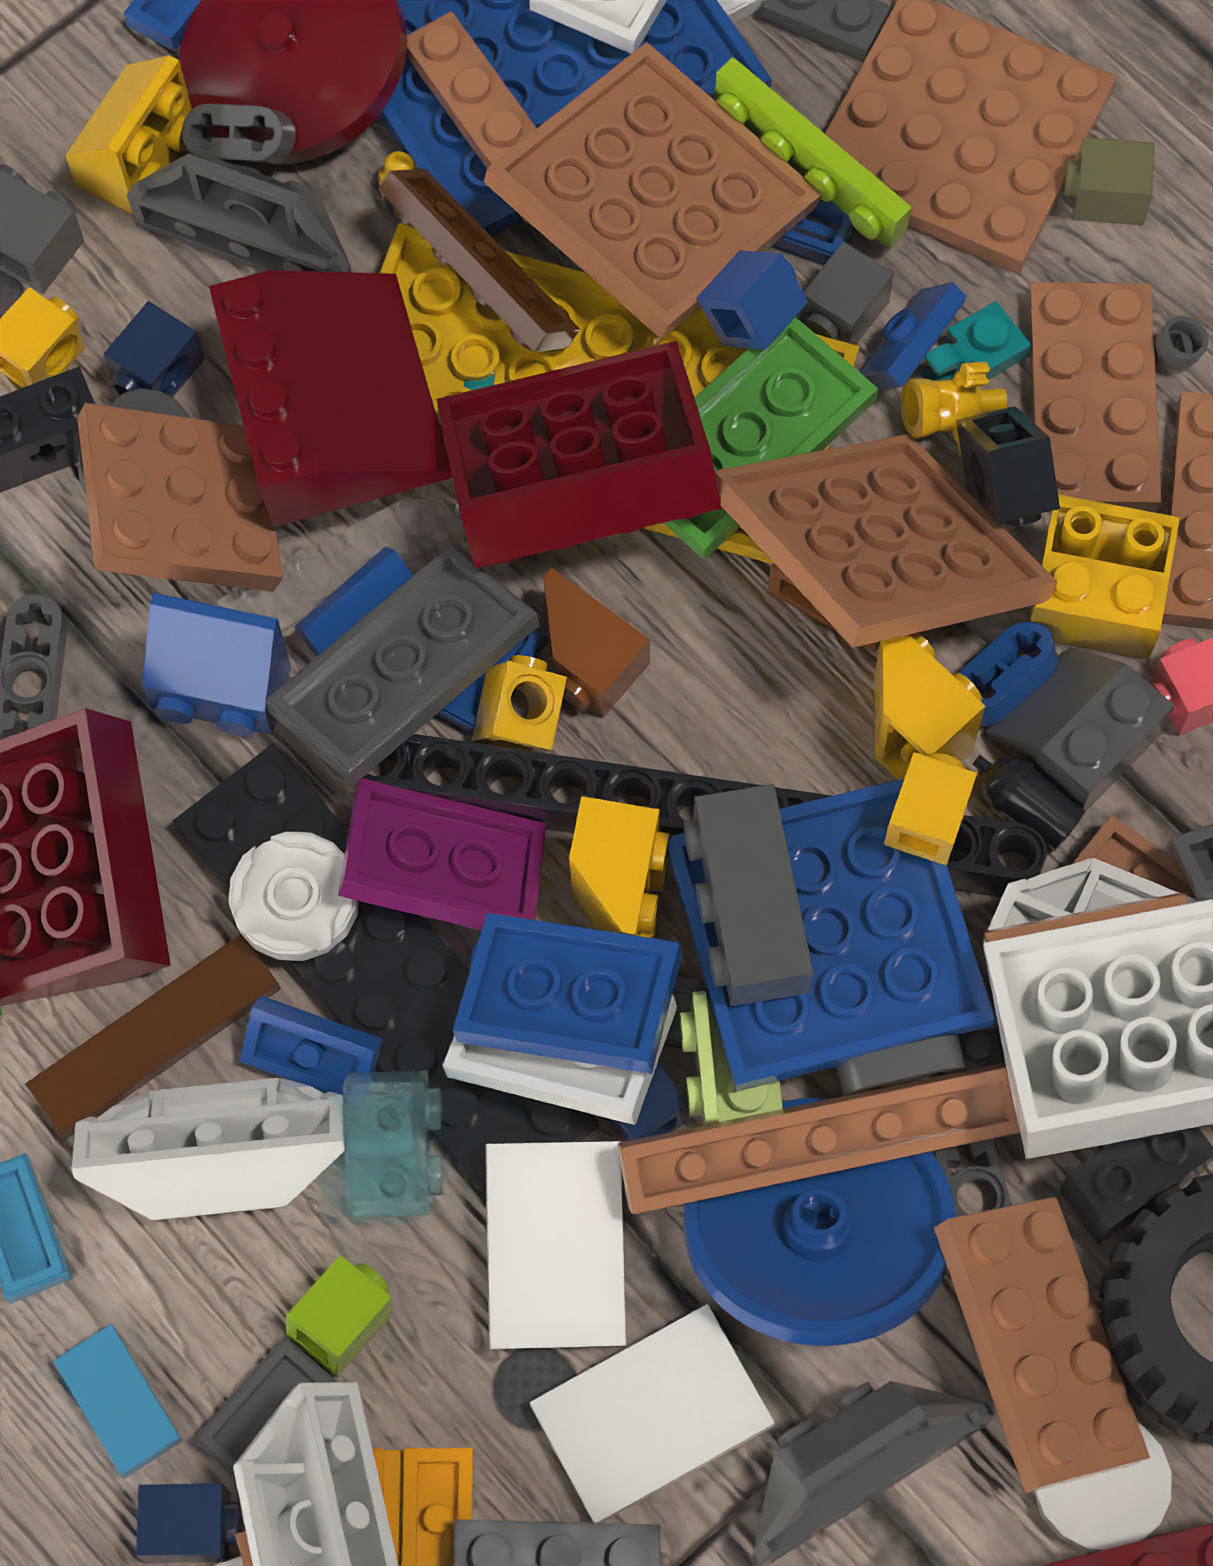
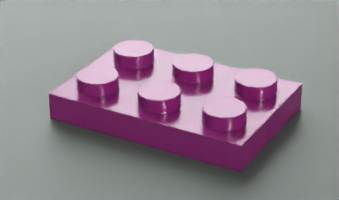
[338,778,547,930]

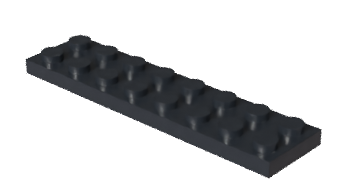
[172,743,599,1196]

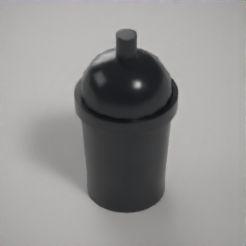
[972,755,1086,851]

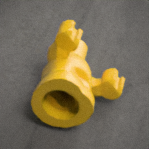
[901,362,1007,455]

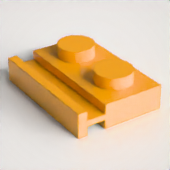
[373,1448,474,1566]

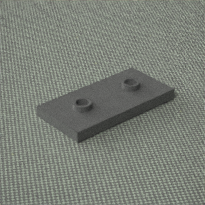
[265,544,540,786]

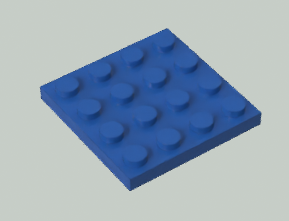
[667,778,995,1092]

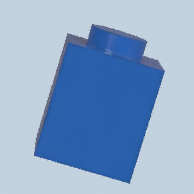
[696,251,809,350]

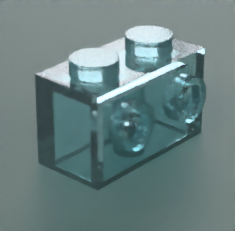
[343,1071,444,1218]

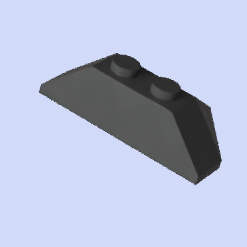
[127,154,352,272]
[751,1381,994,1566]

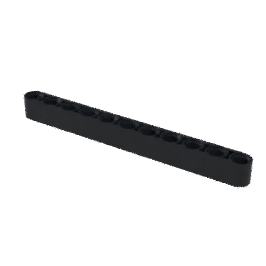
[356,734,1047,897]

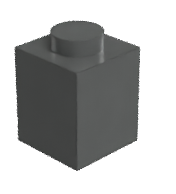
[800,242,894,345]

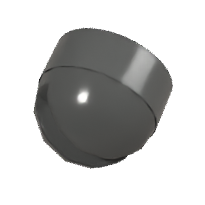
[1155,316,1208,369]

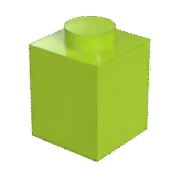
[286,1255,392,1378]

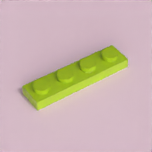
[714,57,912,250]

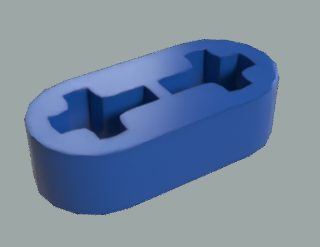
[959,622,1058,727]

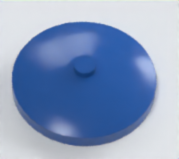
[684,1098,955,1346]

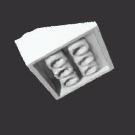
[984,899,1213,1159]

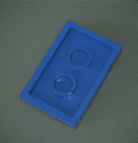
[453,913,683,1074]

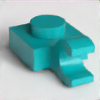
[920,301,1032,381]

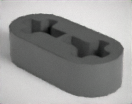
[182,104,296,164]
[836,1035,967,1096]

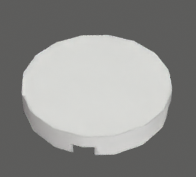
[229,832,359,961]
[1034,1424,1172,1552]

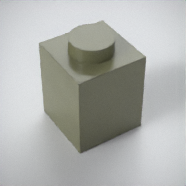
[1063,137,1155,226]

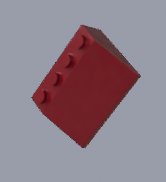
[209,270,452,527]
[436,341,722,569]
[0,708,171,1006]

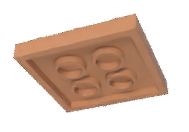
[77,403,283,592]

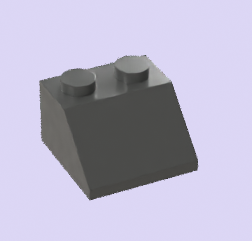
[985,647,1175,811]

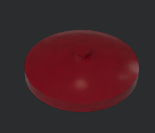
[179,0,407,164]

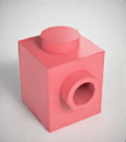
[1151,638,1213,736]

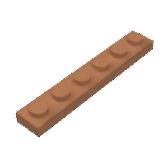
[617,1063,1020,1214]

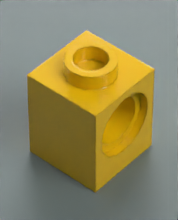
[0,287,86,388]
[471,655,567,753]
[884,752,977,866]

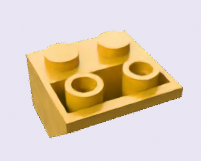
[65,55,192,214]
[1029,494,1180,660]
[874,633,985,780]
[569,796,670,939]

